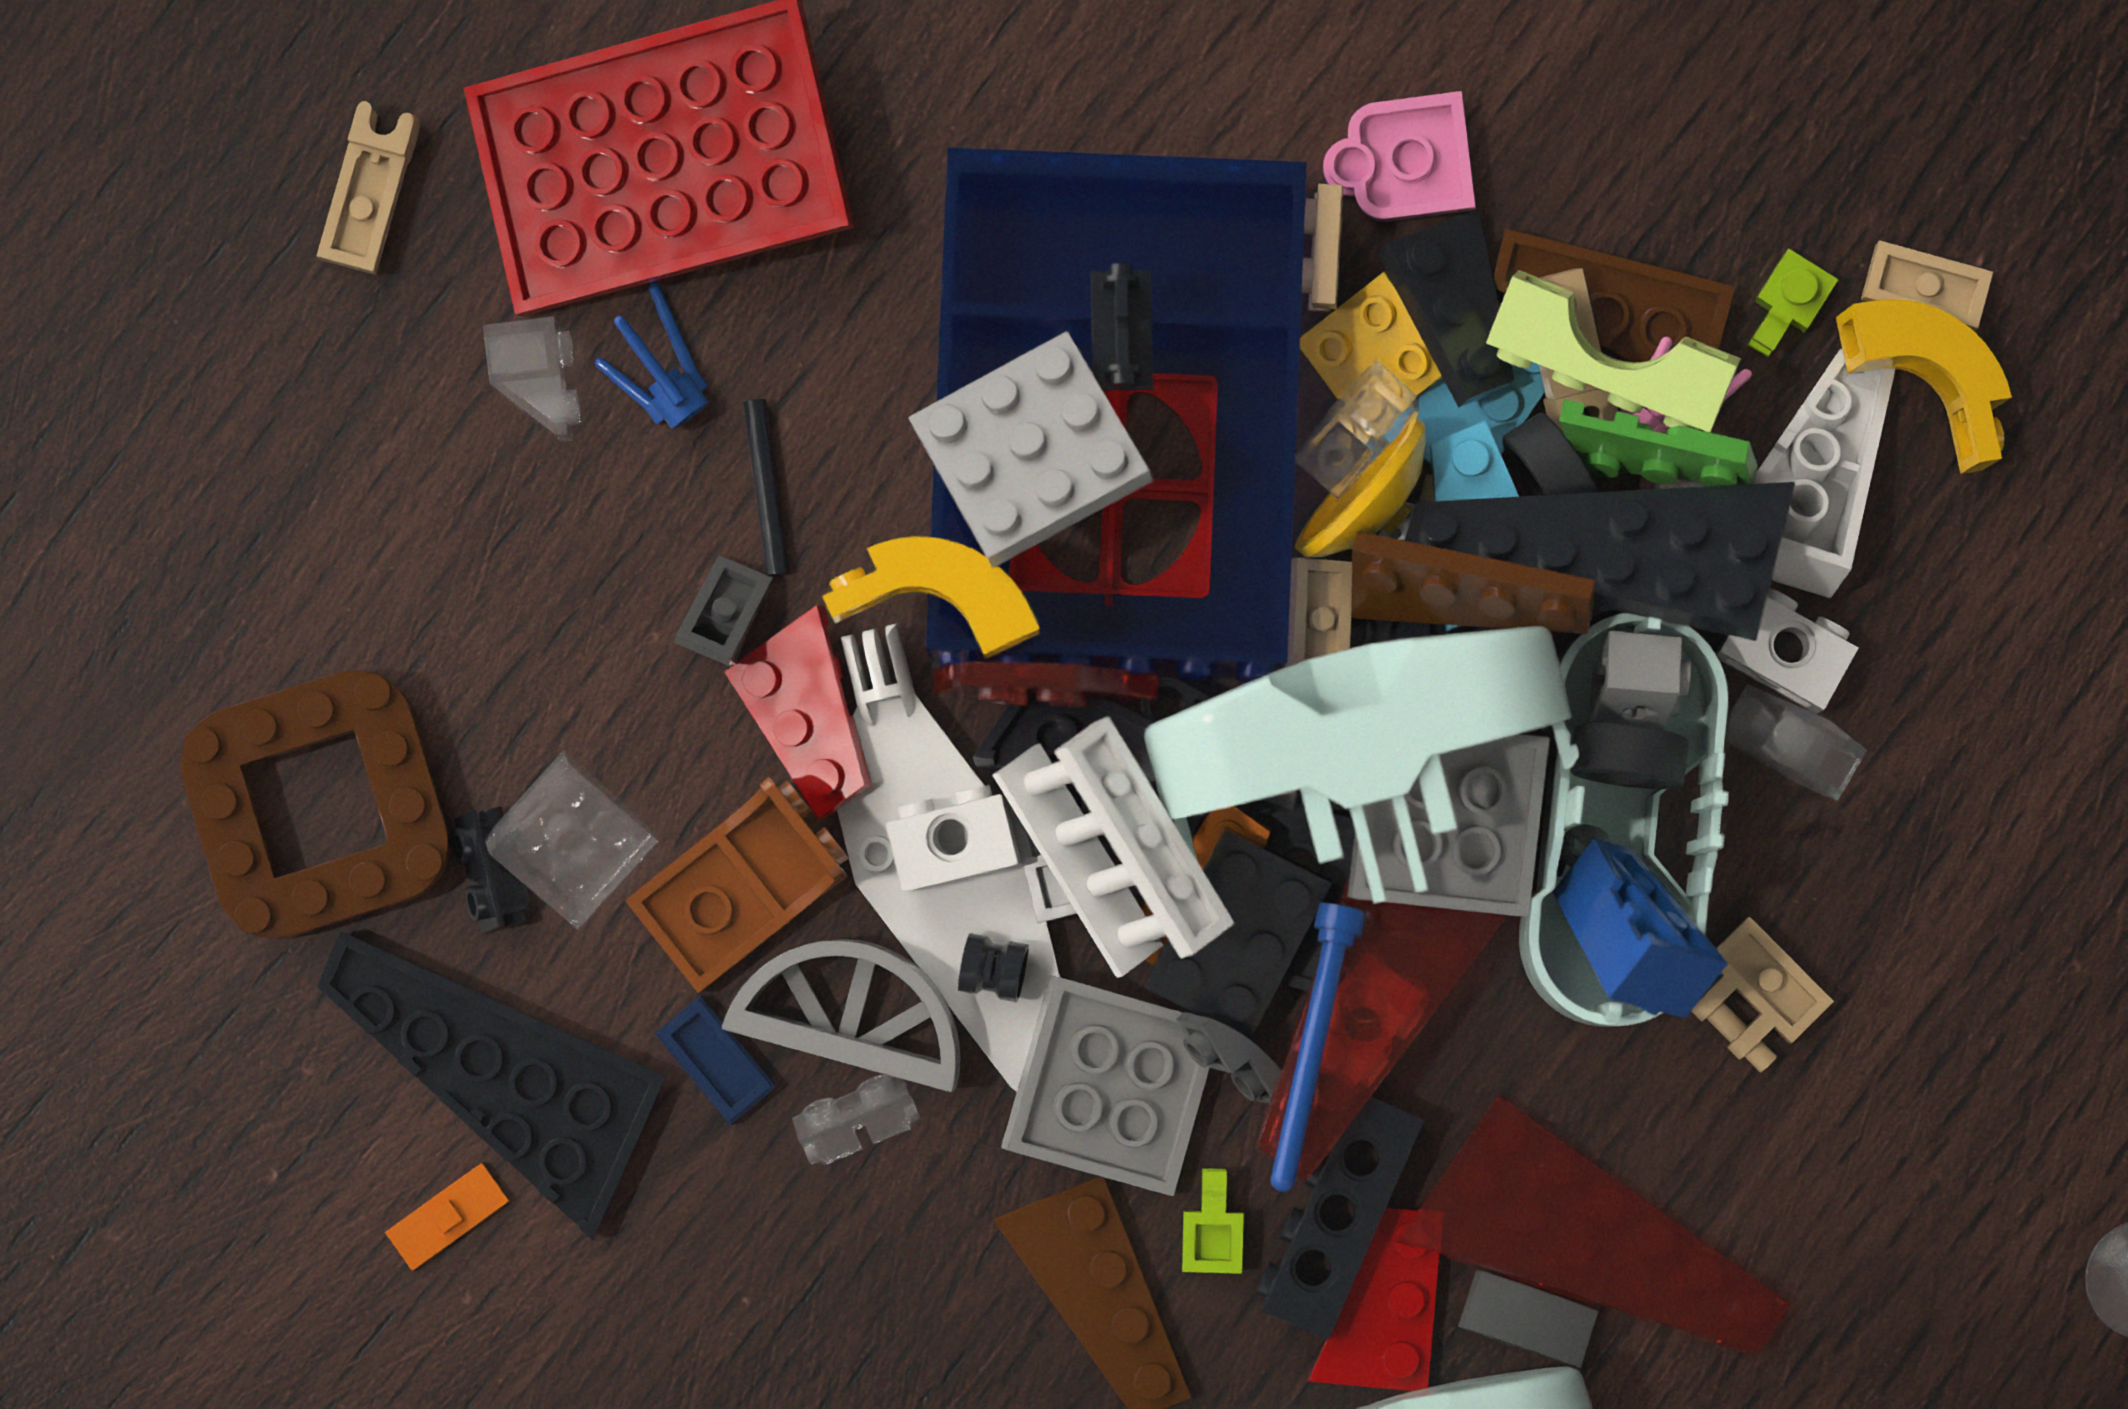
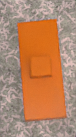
[385,1162,510,1271]

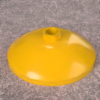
[1295,415,1427,557]

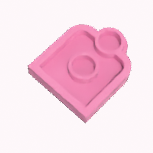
[1323,91,1476,222]

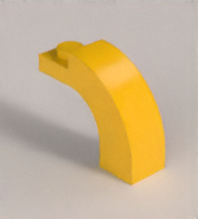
[1836,299,2012,474]
[822,537,1040,659]

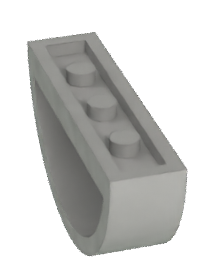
[721,939,961,1092]

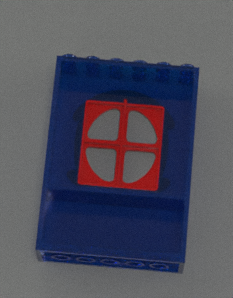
[926,147,1307,682]

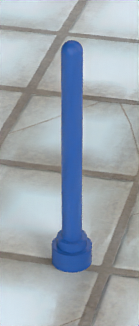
[1271,903,1366,1192]

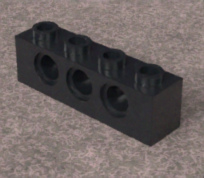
[1255,1091,1424,1340]

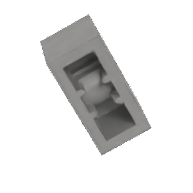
[1590,631,1691,730]

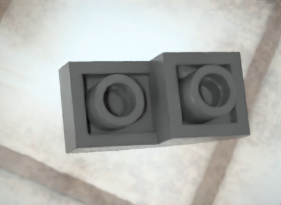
[1176,1012,1292,1107]
[1458,1270,1598,1368]

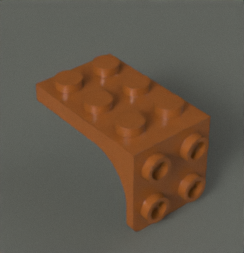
[625,777,849,994]

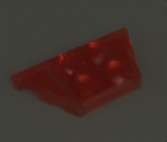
[933,662,1159,708]

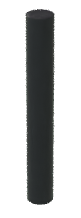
[743,399,790,577]

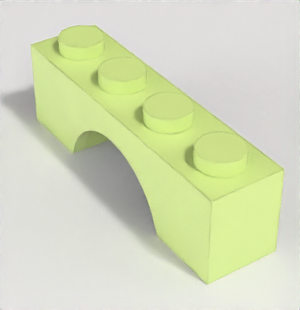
[1486,270,1741,432]

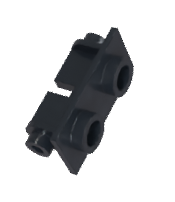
[1091,263,1153,391]
[452,807,532,934]

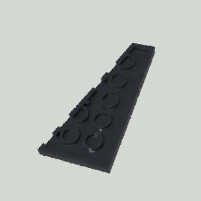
[1405,482,1795,641]
[316,931,668,1241]

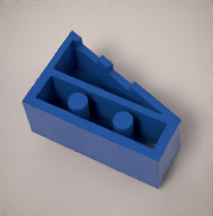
[1552,838,1728,1018]

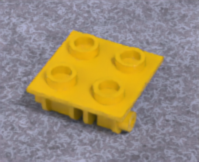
[1295,272,1442,436]

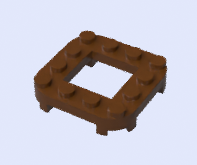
[180,670,453,939]

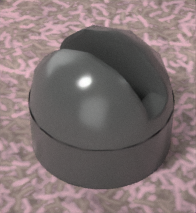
[1561,824,1611,868]

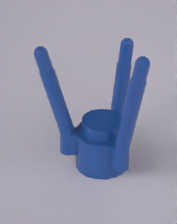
[595,282,710,430]

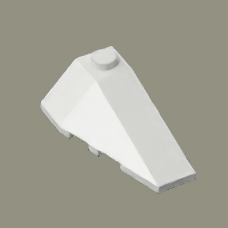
[1754,349,1895,598]

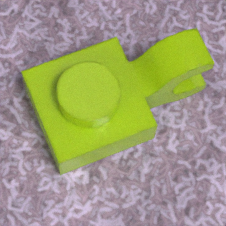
[1748,248,1838,357]
[1182,1168,1244,1274]

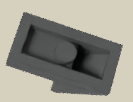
[674,555,773,666]

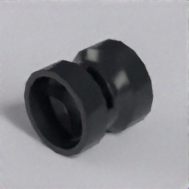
[958,933,1029,1002]

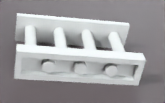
[993,716,1234,978]

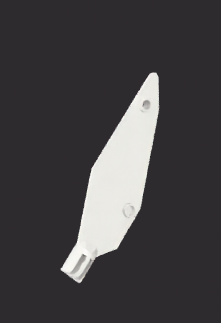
[837,623,1060,1092]

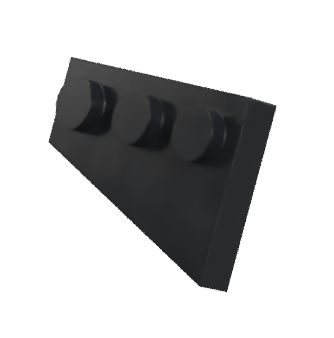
[1377,209,1515,408]
[973,666,1158,794]
[1259,796,1355,993]

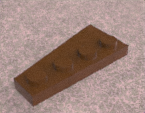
[1493,229,1735,362]
[1351,531,1595,634]
[992,1176,1191,1409]

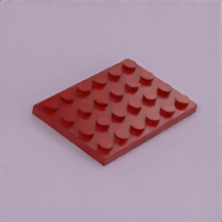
[464,0,854,317]

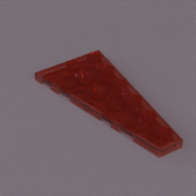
[1255,870,1508,1183]
[1396,1096,1791,1356]

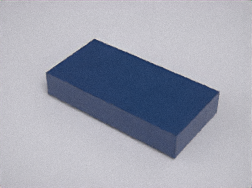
[654,996,777,1125]

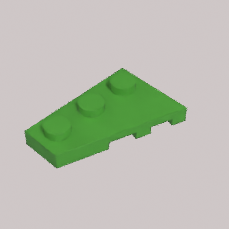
[1559,399,1758,486]

